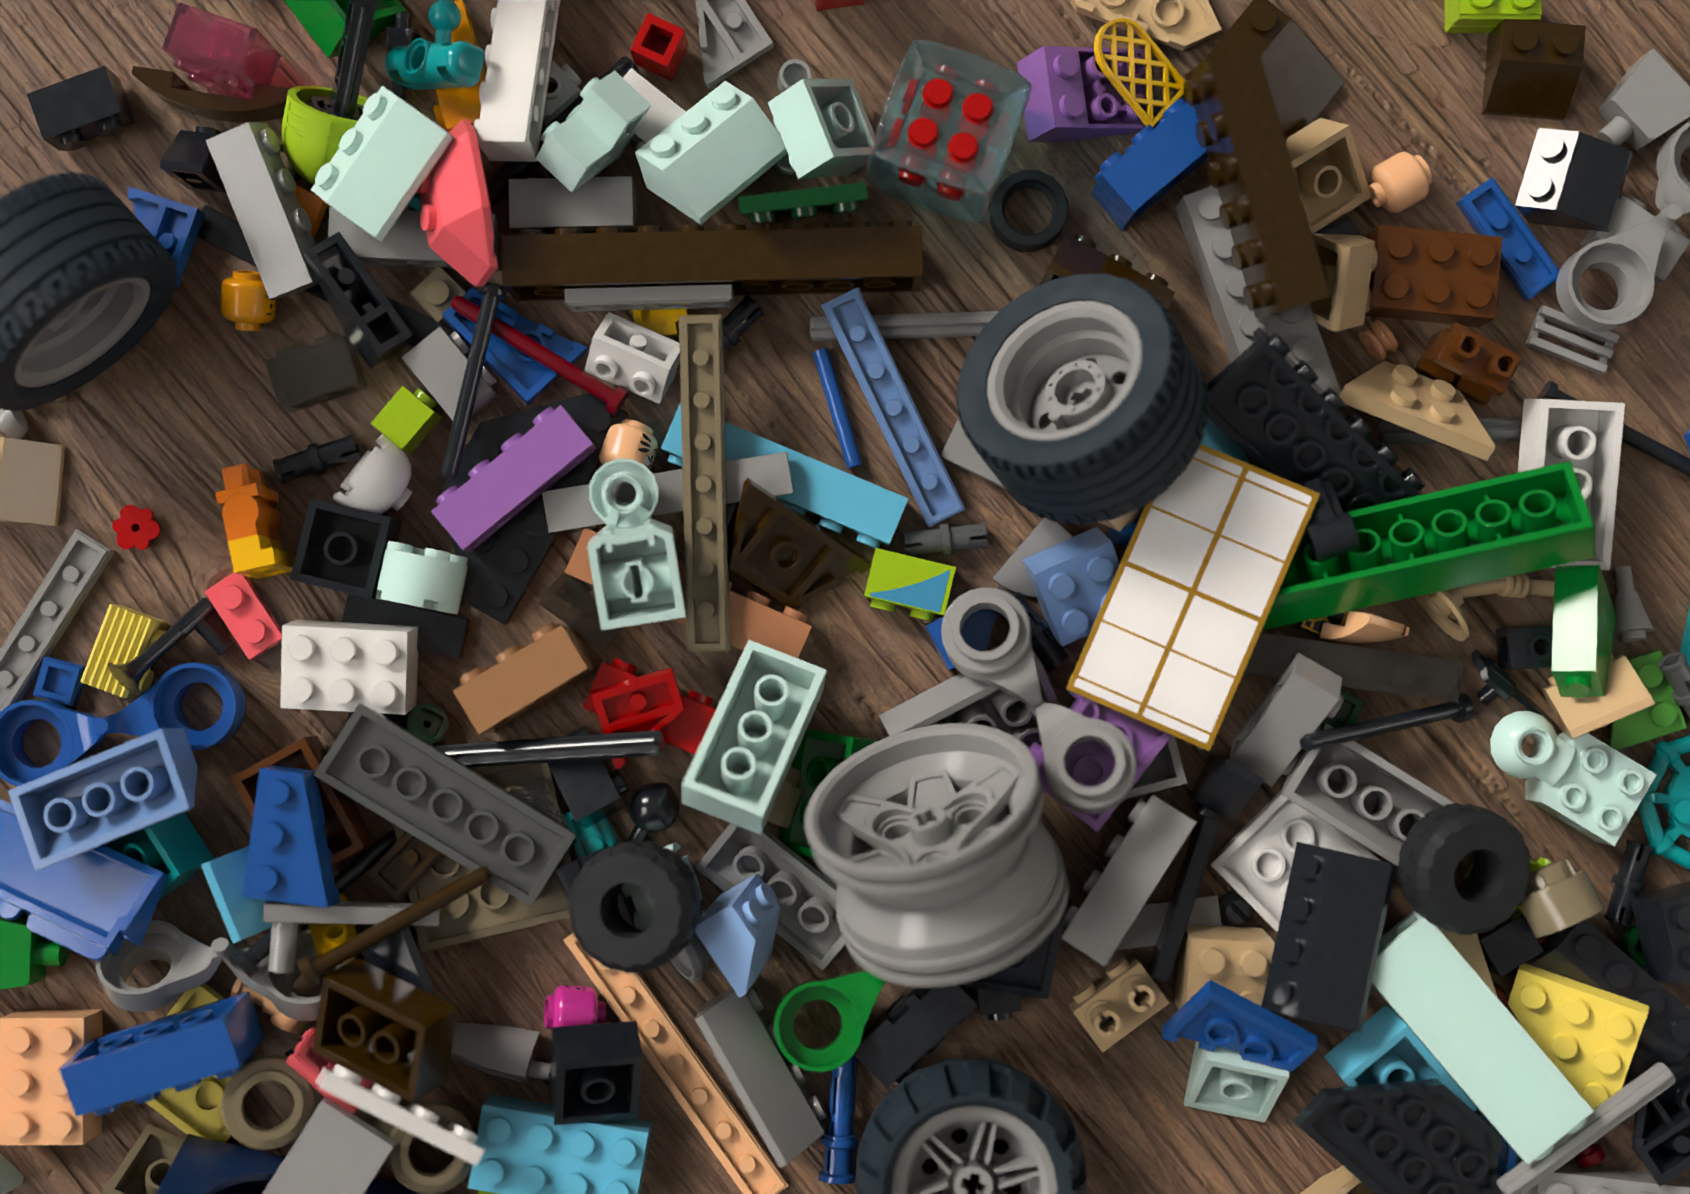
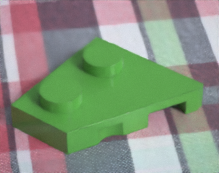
[1605,650,1687,751]

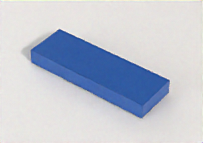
[1456,177,1559,302]

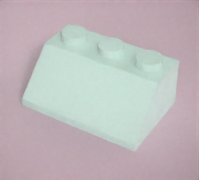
[635,81,788,224]
[311,86,453,242]

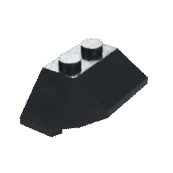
[1632,1052,1690,1186]

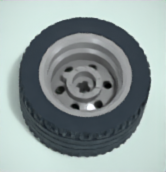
[0,172,178,411]
[956,274,1209,524]

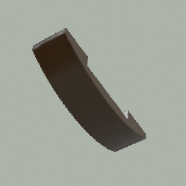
[132,66,291,123]

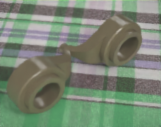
[221,1054,475,1194]

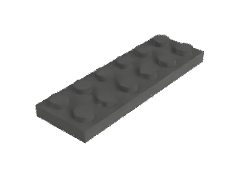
[314,702,577,907]

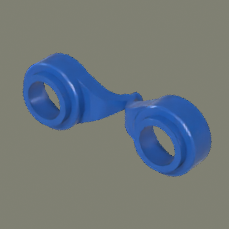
[0,663,245,786]

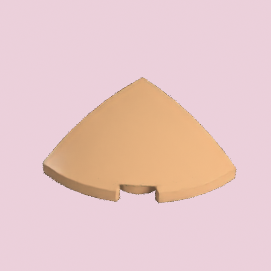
[1319,611,1410,644]

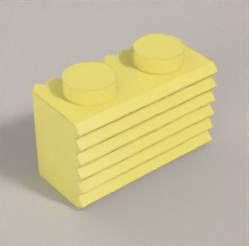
[80,604,168,699]

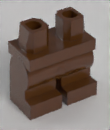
[1414,322,1522,406]

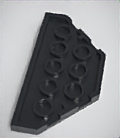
[439,393,629,625]
[1293,1078,1501,1194]

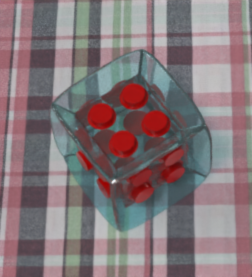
[866,40,1032,223]

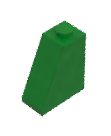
[1552,565,1616,698]

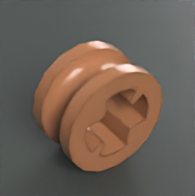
[1359,320,1399,362]

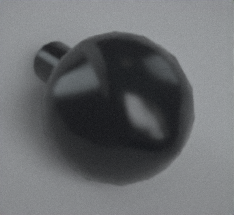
[628,782,680,841]

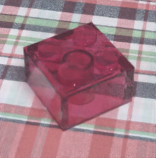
[162,2,281,99]

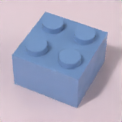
[1022,527,1120,646]

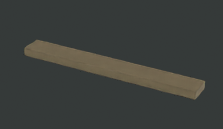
[679,315,730,652]

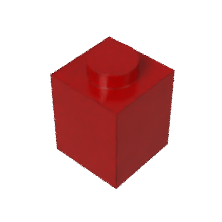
[630,13,689,82]

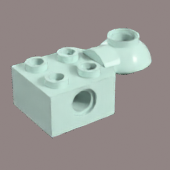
[587,459,686,630]
[1490,711,1657,846]

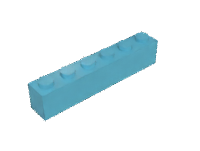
[661,403,909,549]

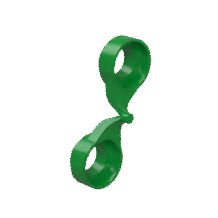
[774,970,888,1072]

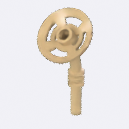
[1414,574,1555,641]

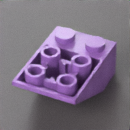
[1017,46,1155,142]

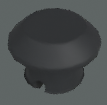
[1219,891,1254,927]

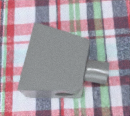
[1597,48,1690,151]

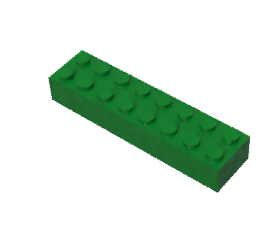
[1262,461,1595,630]

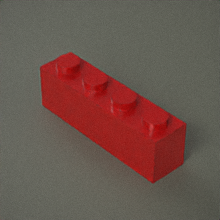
[583,658,717,755]

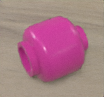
[544,985,606,1033]

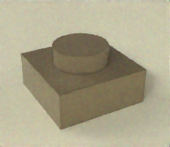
[410,266,466,325]

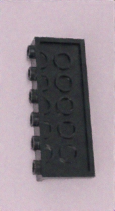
[1207,327,1426,512]

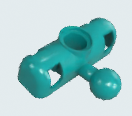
[385,0,485,90]

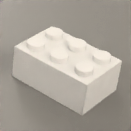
[280,620,418,715]

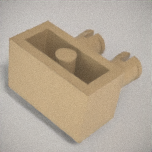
[1068,957,1169,1053]

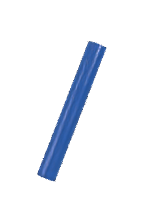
[812,348,863,469]

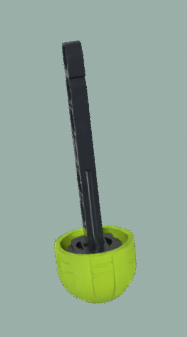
[281,0,377,184]

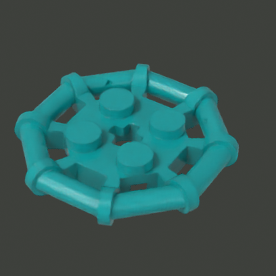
[1637,735,1690,871]

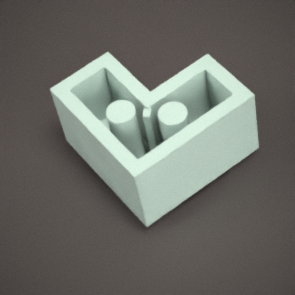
[536,71,651,193]

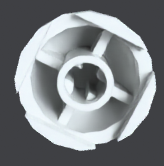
[332,434,412,515]

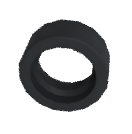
[989,170,1068,252]

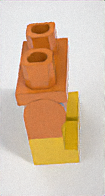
[215,463,295,579]

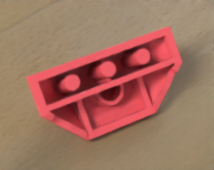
[416,119,498,287]

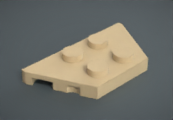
[1339,361,1495,461]

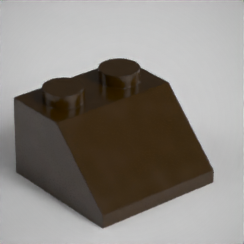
[1482,19,1586,121]

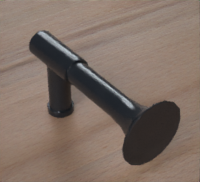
[108,597,233,696]

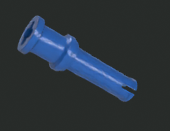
[818,1055,858,1184]

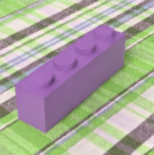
[431,405,598,552]

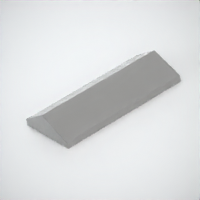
[695,823,845,970]

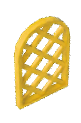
[1093,18,1185,127]

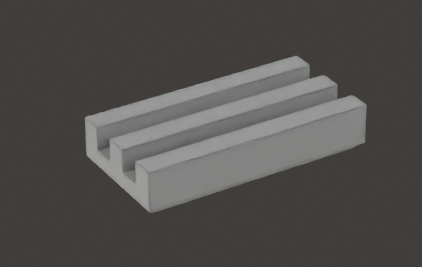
[1525,305,1620,375]

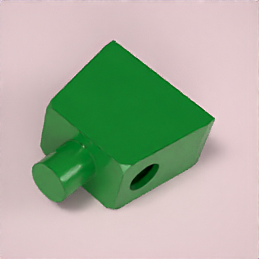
[0,916,68,990]

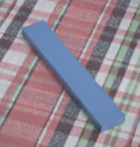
[821,287,965,527]

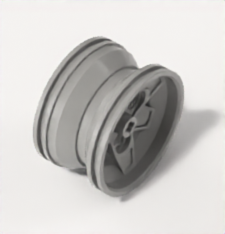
[805,723,1069,987]

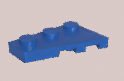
[442,288,587,405]
[1161,979,1317,1072]

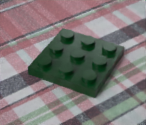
[738,182,868,224]

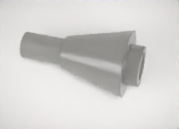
[1614,566,1654,643]

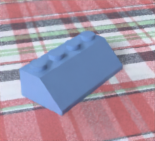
[8,728,198,871]

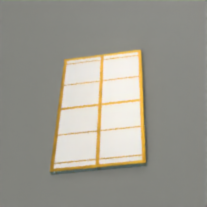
[1066,444,1320,751]

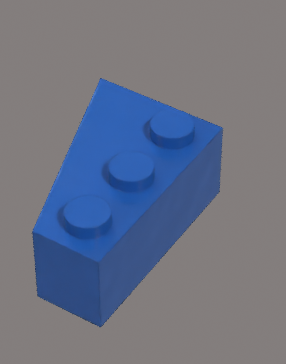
[242,766,341,908]

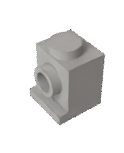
[542,60,582,127]

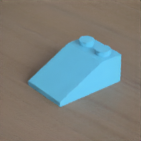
[1324,1004,1477,1111]

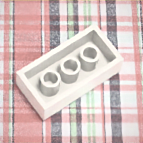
[1517,399,1625,570]

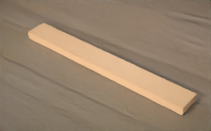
[563,933,789,1194]

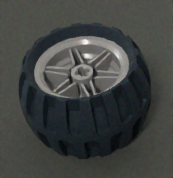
[856,1057,1086,1194]

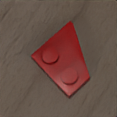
[591,667,684,770]

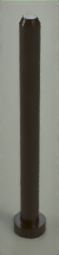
[297,866,492,987]

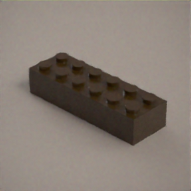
[1183,43,1330,318]

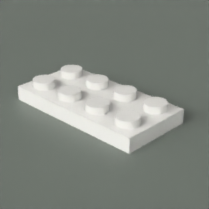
[315,1064,485,1166]

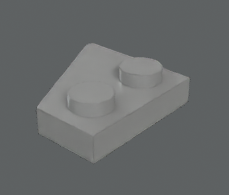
[695,0,774,89]

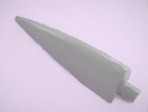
[450,1022,550,1084]

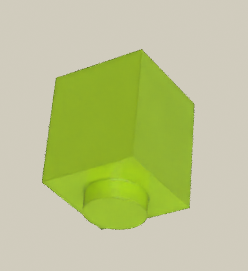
[371,386,442,454]

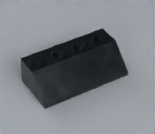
[1261,842,1396,1033]
[1512,919,1690,1079]

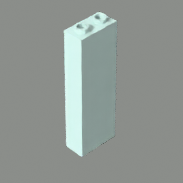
[1371,911,1594,1165]

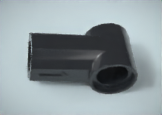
[1303,478,1360,562]

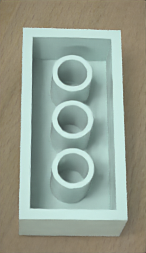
[682,640,827,835]

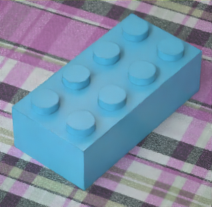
[468,1094,653,1194]

